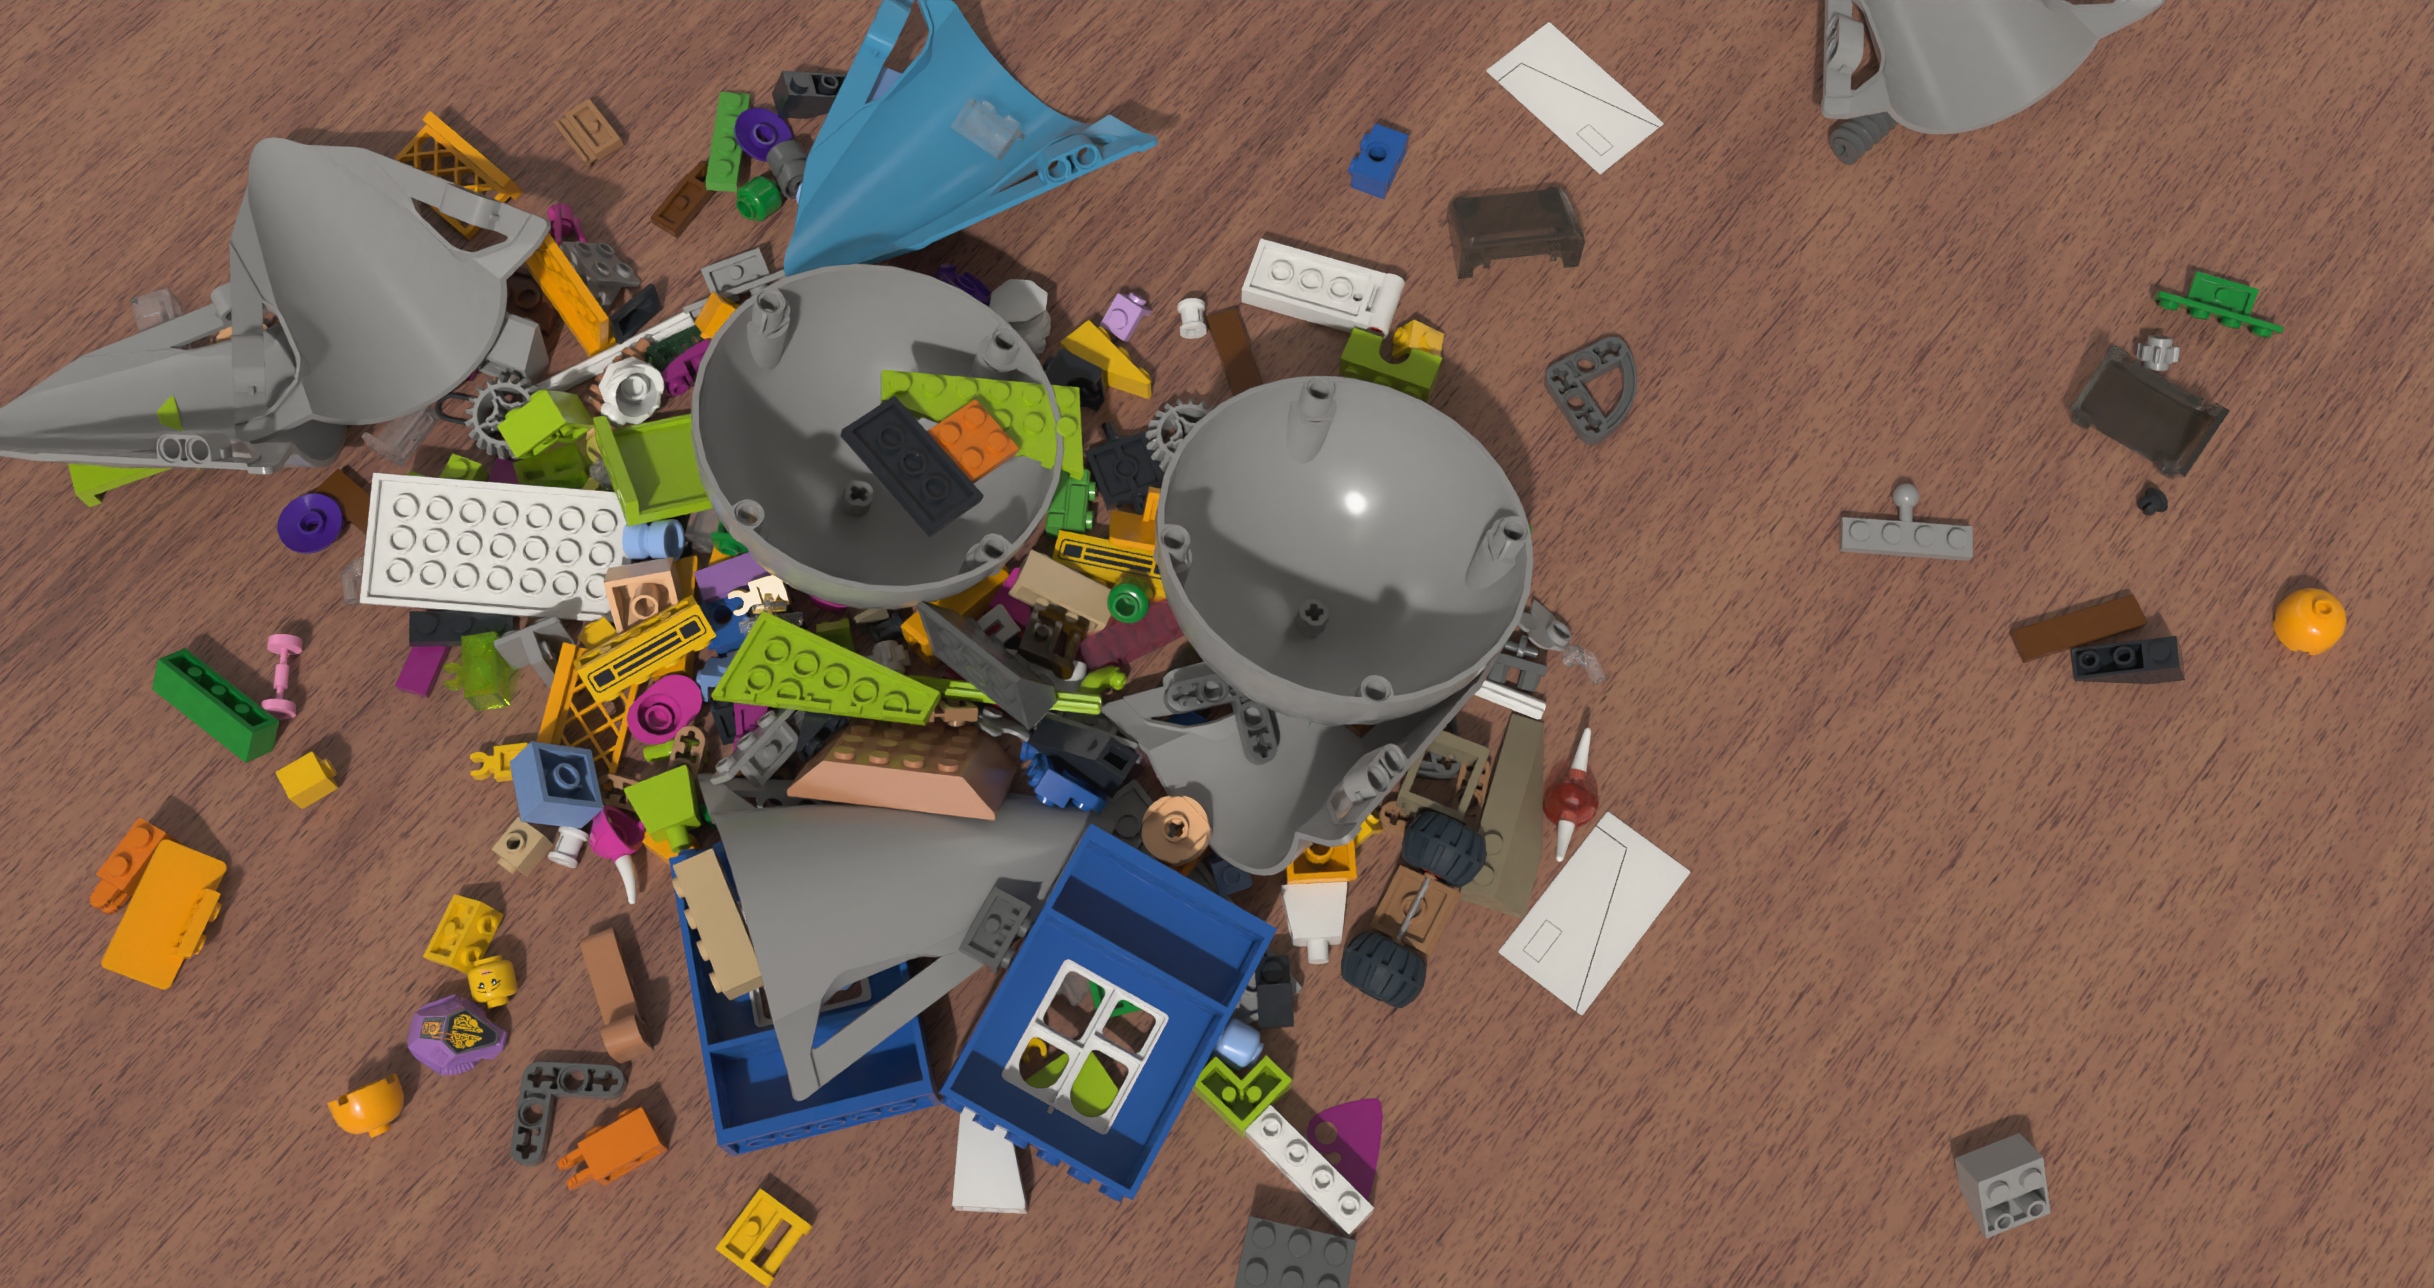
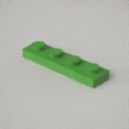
[706,92,751,192]

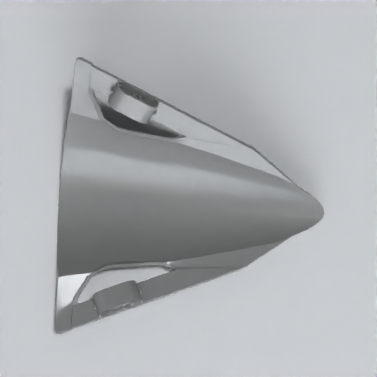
[1821,0,2165,134]
[229,137,551,444]
[0,282,347,474]
[1104,640,1508,876]
[697,773,1115,1101]

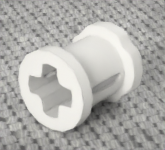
[1177,298,1207,339]
[547,826,589,868]

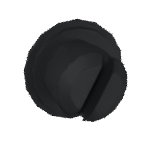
[2138,487,2168,516]

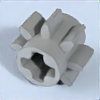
[2136,335,2180,371]

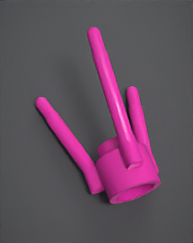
[548,203,587,246]

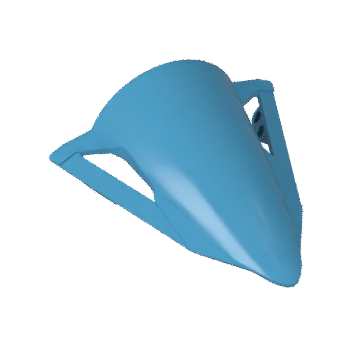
[783,0,1158,277]

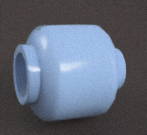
[1212,1018,1264,1071]

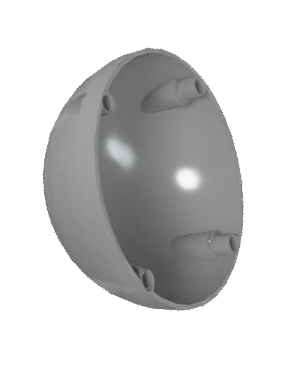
[691,264,1064,609]
[1153,376,1533,726]

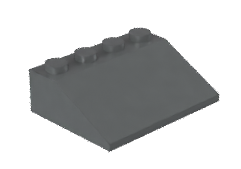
[916,601,1057,730]

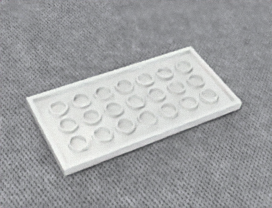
[360,473,634,623]

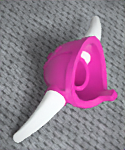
[589,805,645,904]

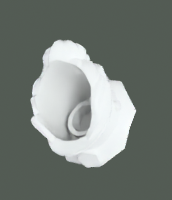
[989,279,1051,358]
[598,356,664,428]

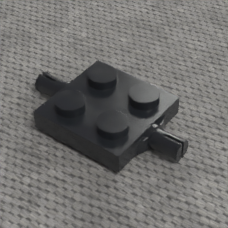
[1085,421,1163,515]

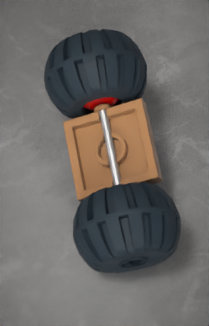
[1341,811,1487,1008]

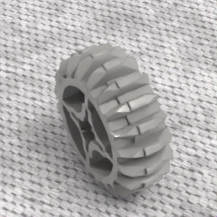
[465,374,542,460]
[1146,397,1216,474]

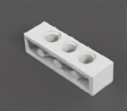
[1245,1105,1374,1238]

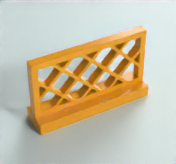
[394,111,523,240]
[524,232,617,358]
[537,642,640,792]

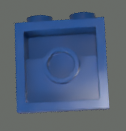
[1026,754,1107,814]

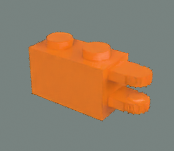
[89,817,183,915]
[556,1107,668,1190]

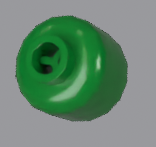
[736,176,782,222]
[1107,576,1153,623]

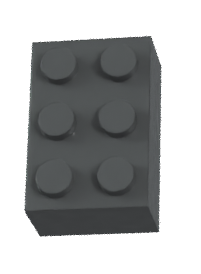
[1234,1216,1357,1288]

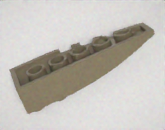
[1459,714,1544,919]

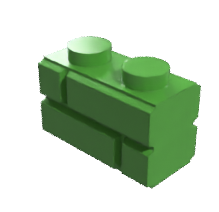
[1045,469,1097,540]

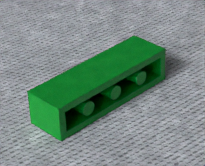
[152,648,279,763]

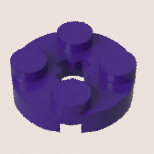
[934,263,991,307]

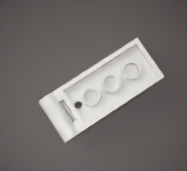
[1242,239,1405,339]

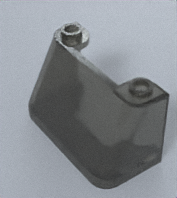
[1446,187,1585,279]
[2069,345,2230,480]

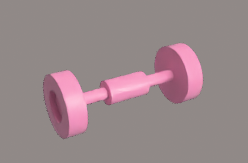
[261,634,303,720]

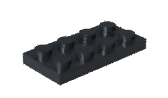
[840,395,984,537]

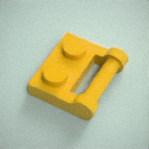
[715,1188,812,1288]

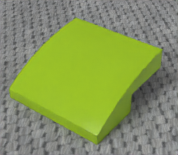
[1026,1051,1119,1117]

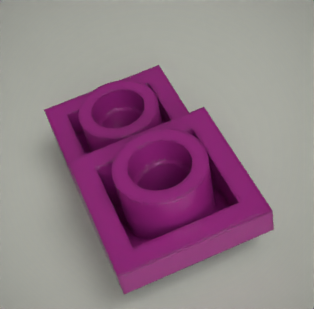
[661,339,710,399]

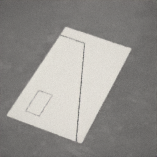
[1486,22,1663,174]
[1499,812,1690,1015]

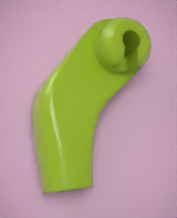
[1076,665,1127,695]
[643,738,710,766]

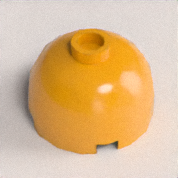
[2273,588,2347,655]
[327,1072,404,1138]

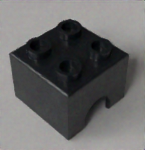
[1043,348,1106,435]

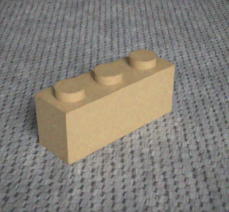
[1008,549,1111,639]

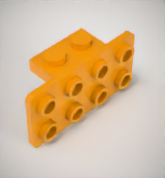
[1109,487,1161,554]
[101,839,227,990]

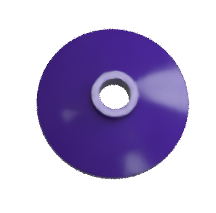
[734,108,793,162]
[277,494,343,554]

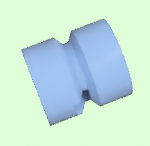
[622,519,685,561]

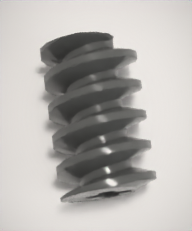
[1829,112,1896,165]

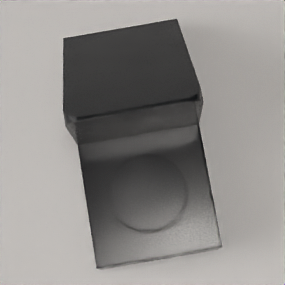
[1254,955,1294,1029]

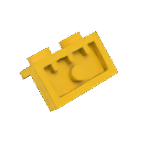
[423,894,503,975]

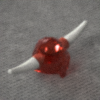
[1543,728,1599,862]

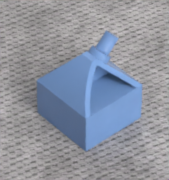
[510,741,604,828]

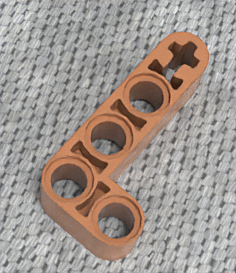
[580,927,655,1064]

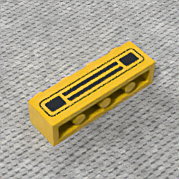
[1052,530,1168,604]
[573,595,717,704]

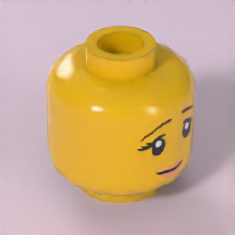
[467,955,518,1009]

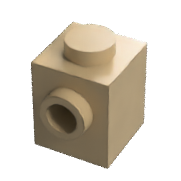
[491,817,553,877]

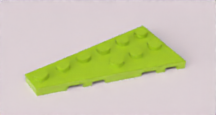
[880,369,1084,481]
[711,611,941,725]

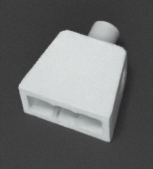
[1281,882,1347,964]

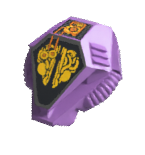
[407,994,507,1076]

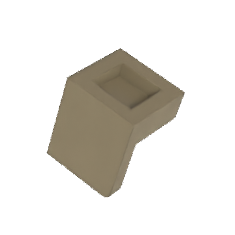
[846,607,890,637]

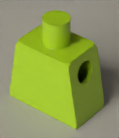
[623,764,701,853]

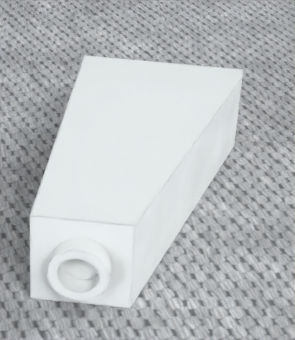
[952,1108,1028,1214]

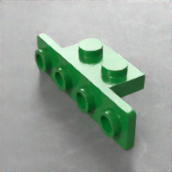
[2151,271,2284,338]

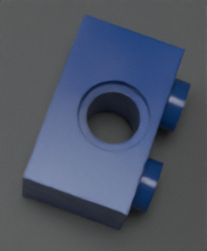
[1348,123,1409,199]
[697,590,753,659]

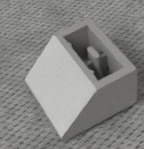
[475,311,550,385]
[1955,1133,2051,1239]

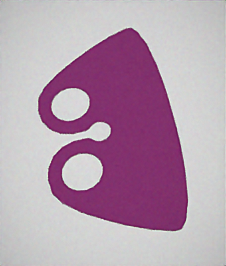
[1304,1098,1383,1217]

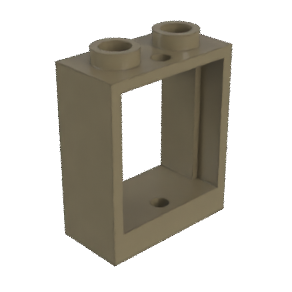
[1396,730,1491,824]

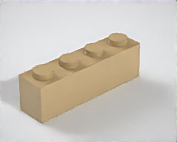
[672,848,763,1000]

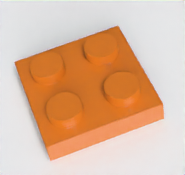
[927,399,1019,484]

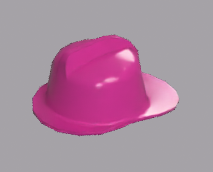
[627,674,702,745]

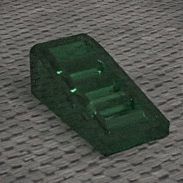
[645,325,710,373]

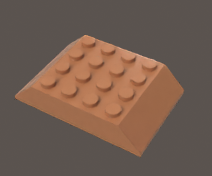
[787,717,1018,821]

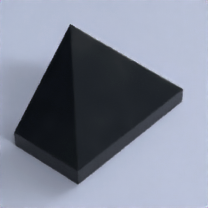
[609,283,662,345]

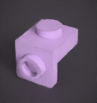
[1100,292,1152,342]

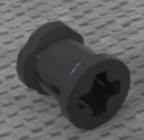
[867,611,905,644]

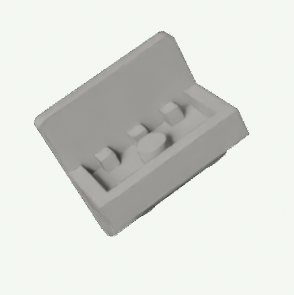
[560,241,641,311]
[494,616,575,689]

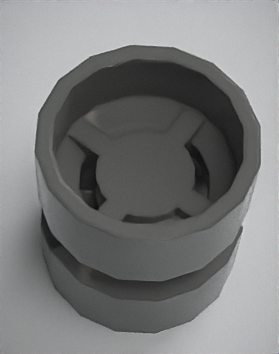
[766,140,808,199]

